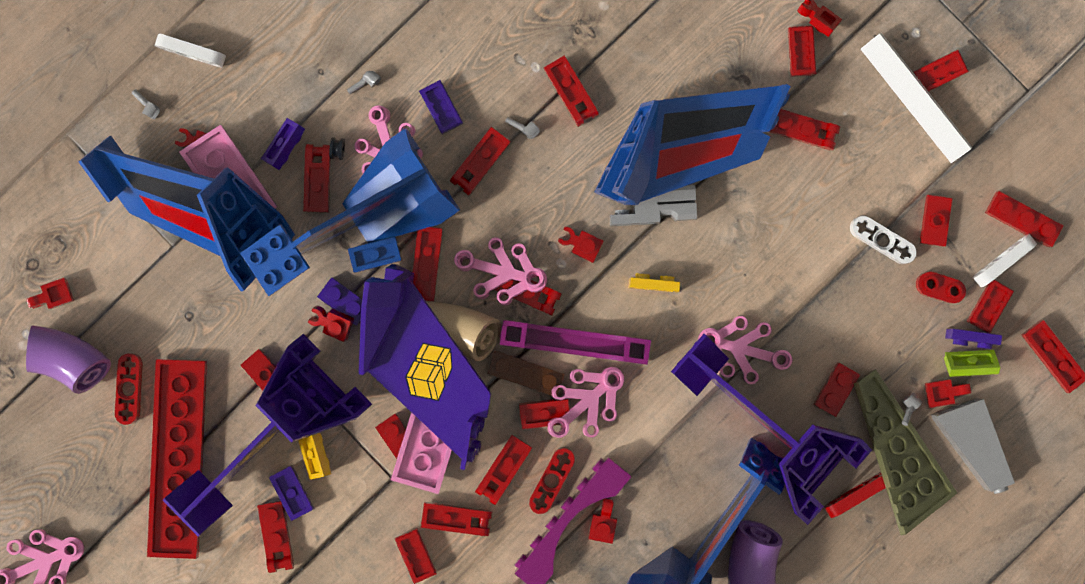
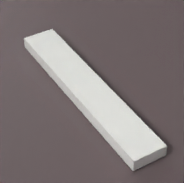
[861,33,972,163]

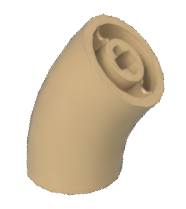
[427,302,501,361]

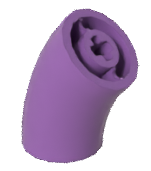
[26,325,111,394]
[728,520,783,584]

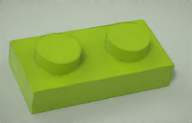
[944,350,1001,377]

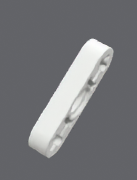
[155,34,226,68]
[850,216,916,264]
[973,234,1037,287]

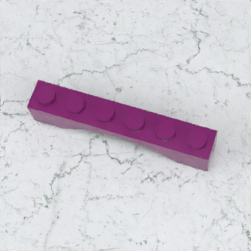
[500,320,651,365]
[514,456,632,584]

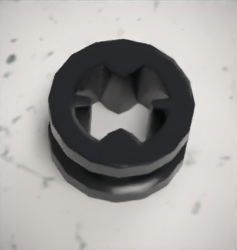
[329,137,345,160]

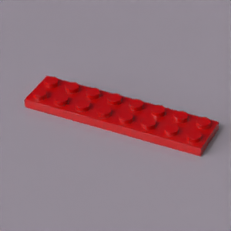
[147,359,207,559]

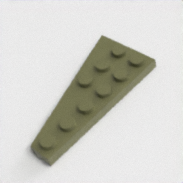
[854,370,957,535]

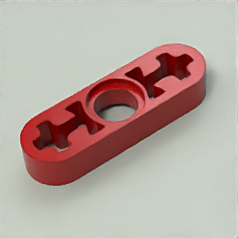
[115,353,143,425]
[529,448,575,514]
[824,472,886,518]

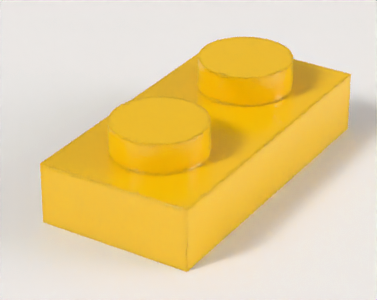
[629,273,680,293]
[298,433,332,480]

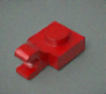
[26,278,74,309]
[925,379,971,408]
[588,498,617,544]

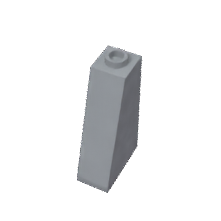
[931,398,1015,494]

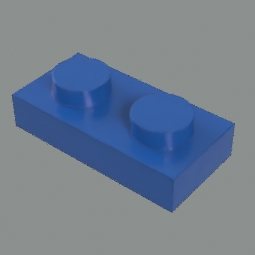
[348,237,402,273]

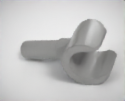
[347,71,381,94]
[132,89,160,120]
[505,117,540,139]
[902,392,922,426]

